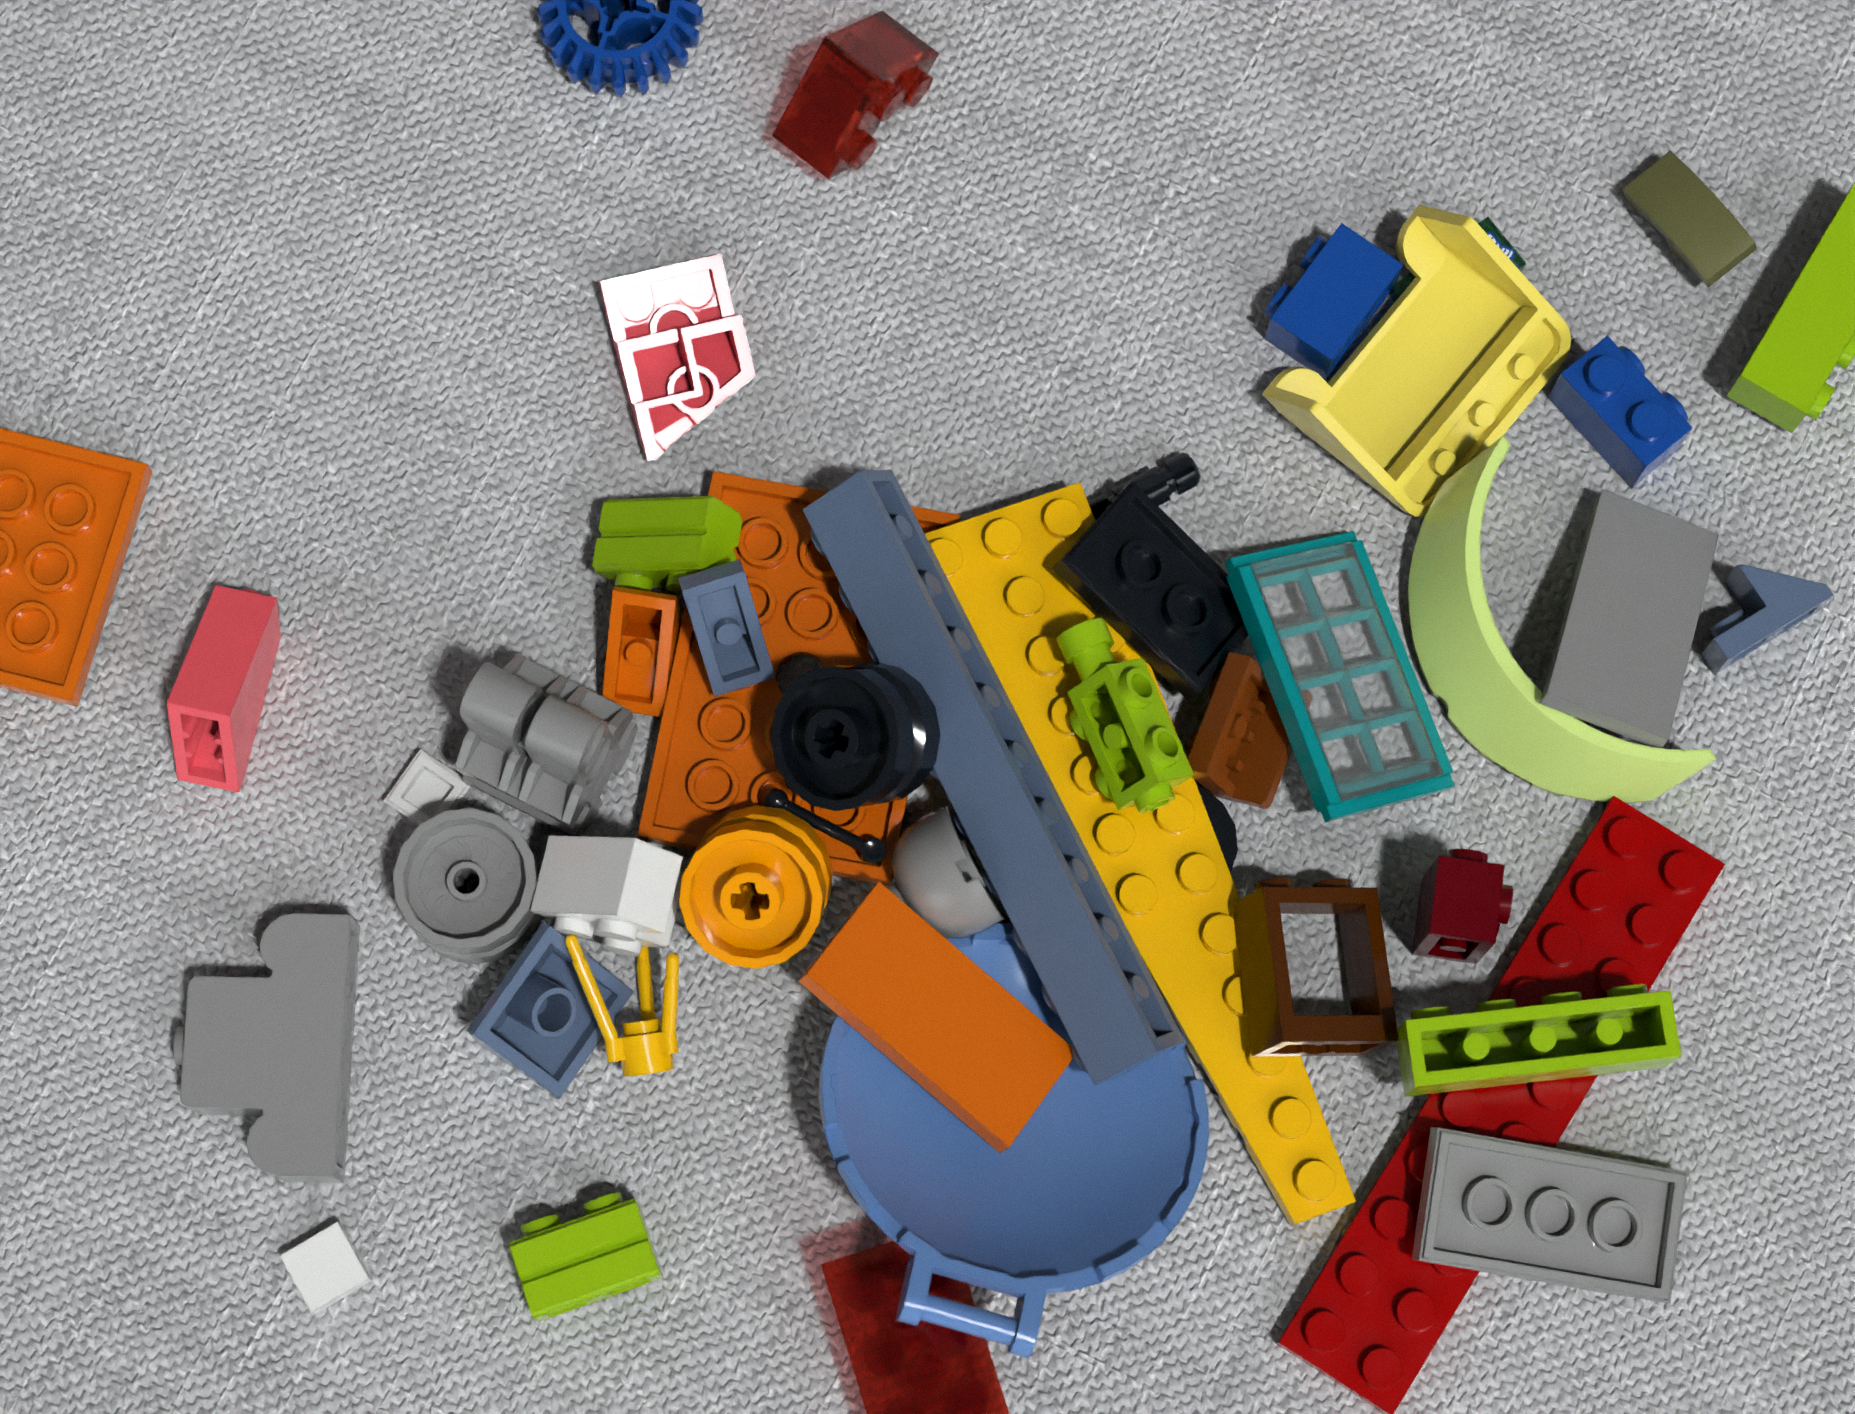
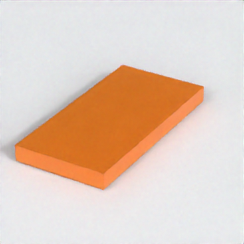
[798,882,1074,1153]

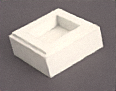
[383,749,475,826]
[280,1222,373,1315]

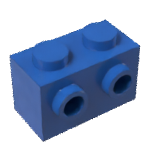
[1548,335,1693,489]

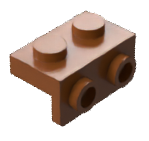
[1187,652,1312,809]

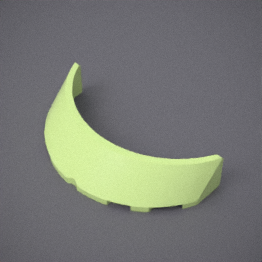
[1407,435,1716,804]

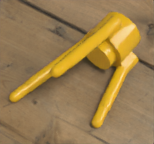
[565,935,679,1077]

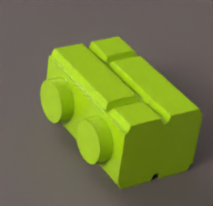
[592,496,743,595]
[508,1192,664,1322]

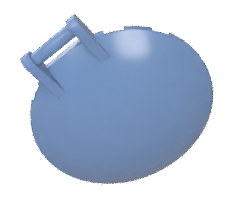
[819,923,1209,1358]

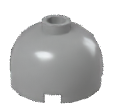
[886,806,1005,939]

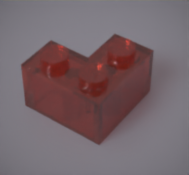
[772,10,939,179]

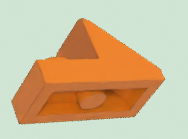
[602,586,681,717]

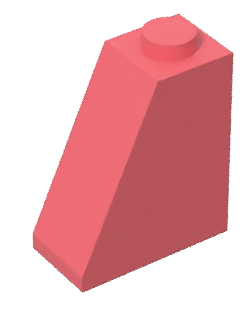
[167,585,281,793]

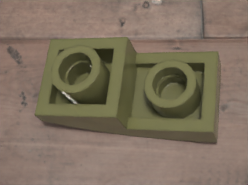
[1622,150,1757,287]

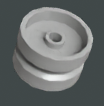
[393,808,542,965]

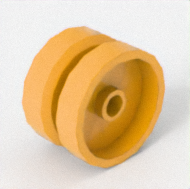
[679,805,833,969]

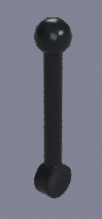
[763,788,886,865]

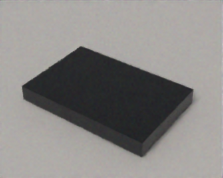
[1052,481,1248,701]

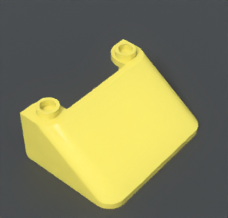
[1262,205,1571,518]

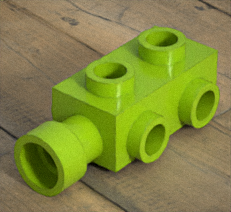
[1056,618,1194,814]

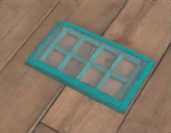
[1225,531,1455,823]

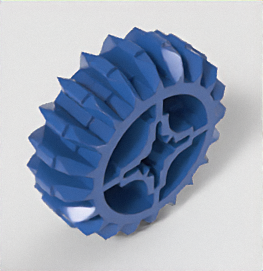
[537,0,703,98]

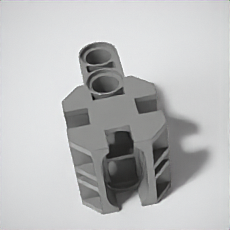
[455,654,638,836]

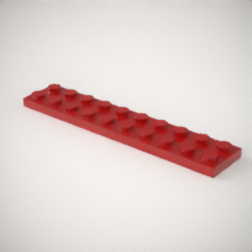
[1276,796,1725,1414]

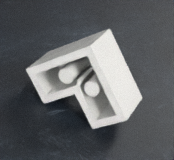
[530,835,684,956]

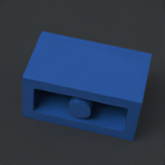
[1264,223,1403,381]

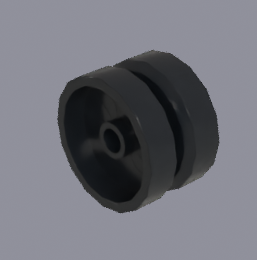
[770,662,941,811]

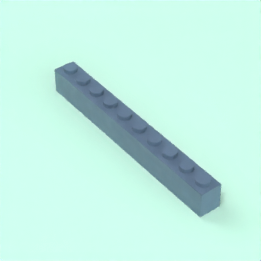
[802,470,1185,1086]

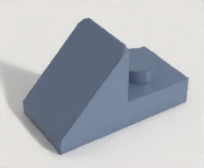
[678,559,776,697]
[1700,564,1834,675]

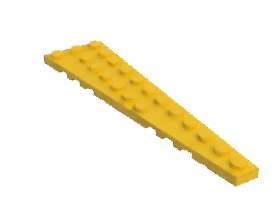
[925,482,1356,1226]

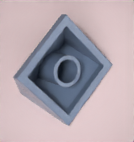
[467,922,634,1099]

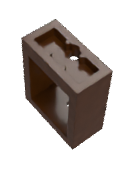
[1232,878,1399,1057]

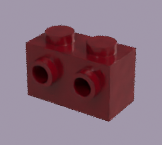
[1412,849,1513,964]

